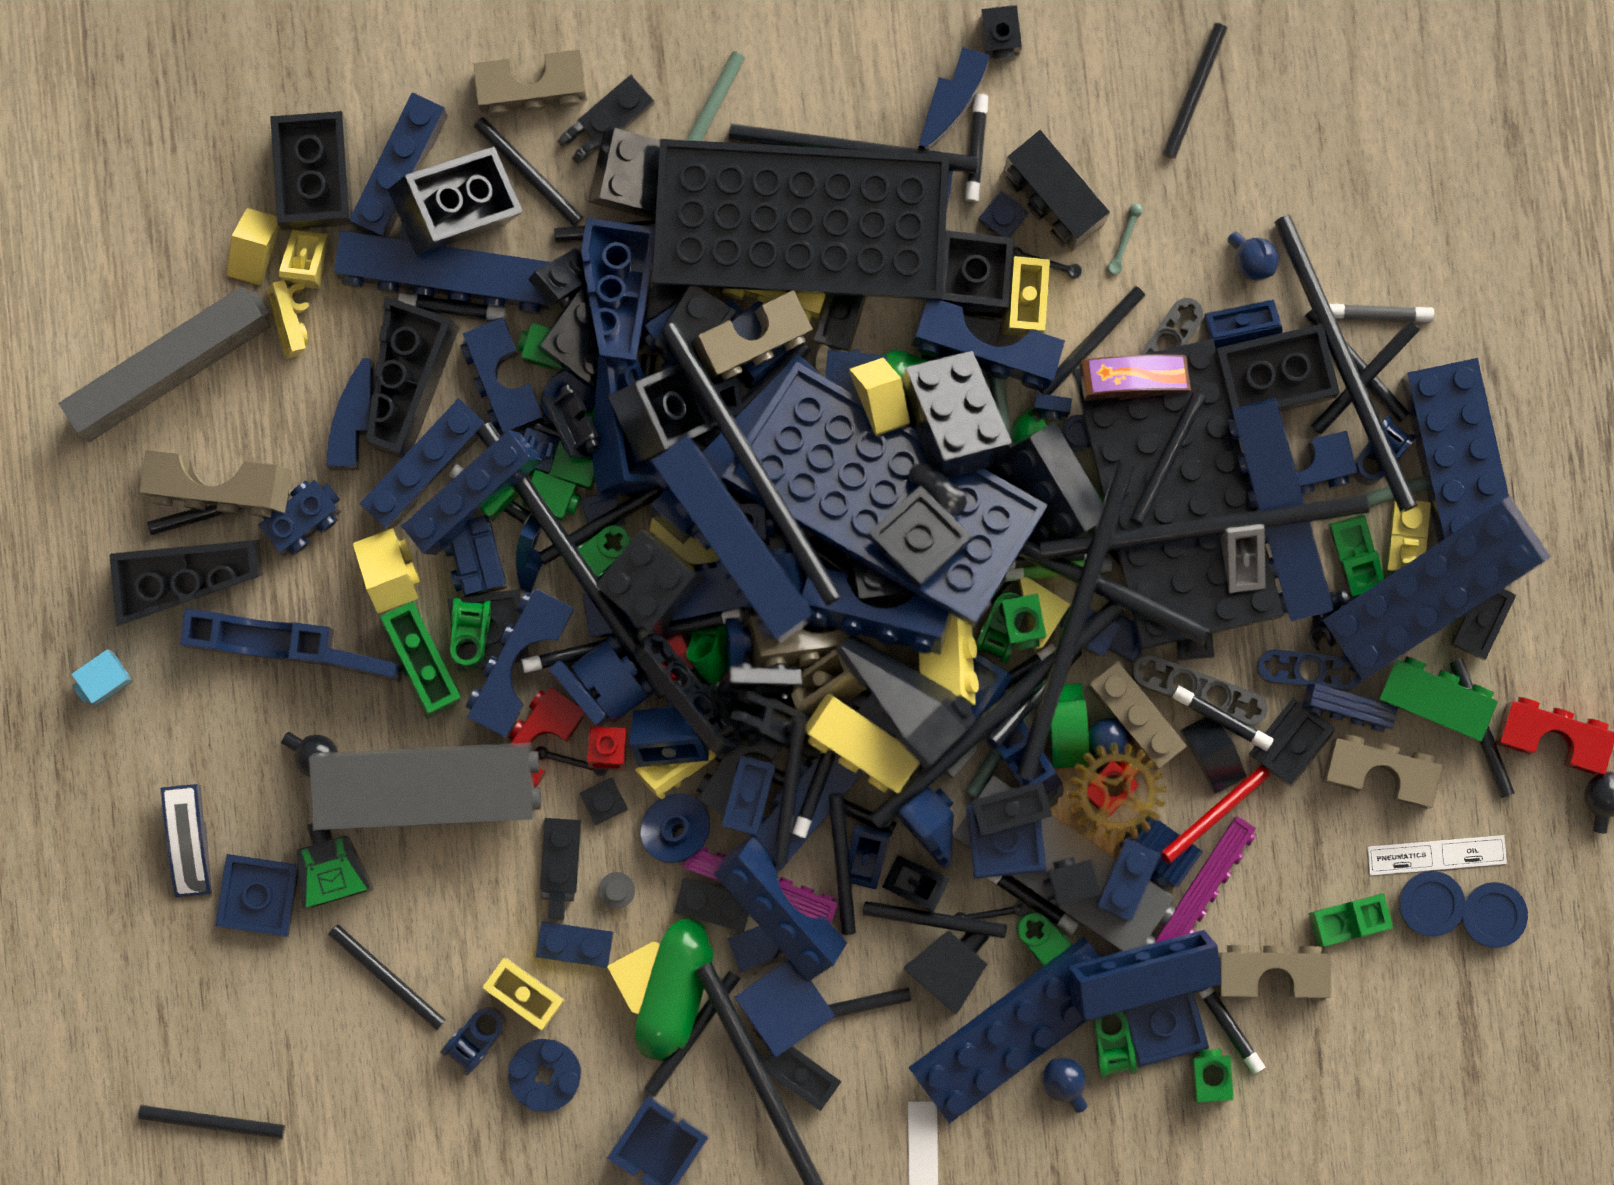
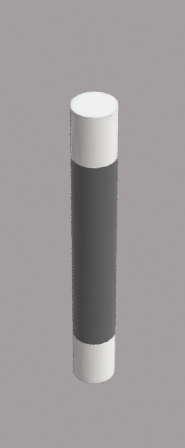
[1329,304,1434,322]

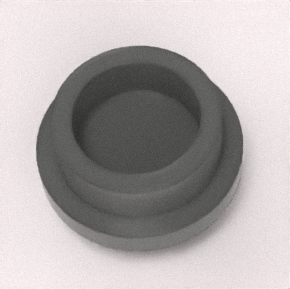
[599,872,635,909]

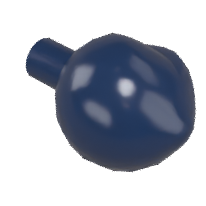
[1227,231,1279,281]
[1086,718,1130,775]
[1042,1057,1088,1113]

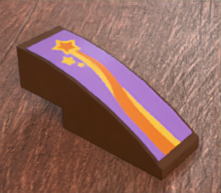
[1079,355,1191,401]

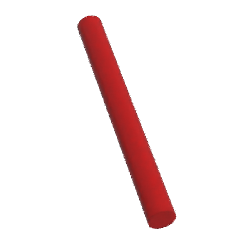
[1160,766,1270,864]

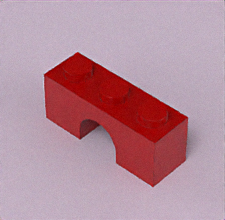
[508,687,587,788]
[1495,697,1614,776]

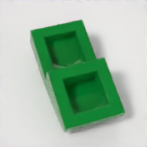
[1328,514,1385,597]
[1308,893,1393,947]

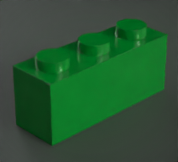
[379,601,461,719]
[1380,656,1498,742]

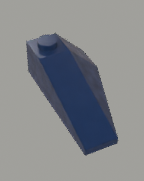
[581,218,655,363]
[592,351,668,495]
[897,786,954,871]

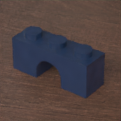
[460,317,545,434]
[1248,431,1358,495]

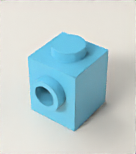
[72,649,134,706]

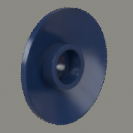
[640,794,710,863]

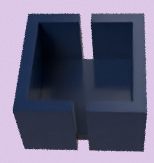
[607,1096,709,1185]

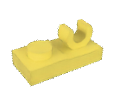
[266,280,309,359]
[1386,499,1431,572]
[635,749,716,799]

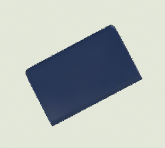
[1204,299,1282,349]

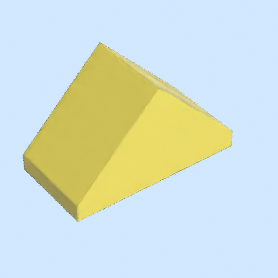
[226,208,280,287]
[279,230,328,289]
[849,358,910,436]
[1018,577,1070,652]
[607,942,660,1014]

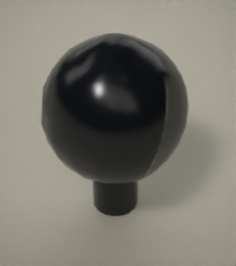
[281,732,338,777]
[1584,771,1614,834]

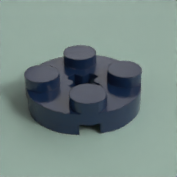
[508,1039,581,1112]

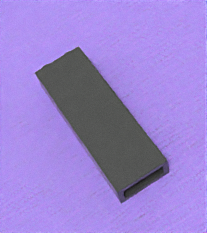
[58,286,271,443]
[309,742,542,830]
[953,775,1176,952]

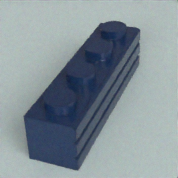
[1302,684,1398,732]

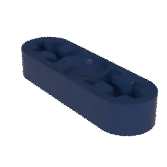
[1256,649,1362,691]

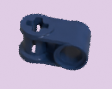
[1354,415,1416,485]
[440,1007,506,1076]

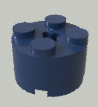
[572,635,654,722]

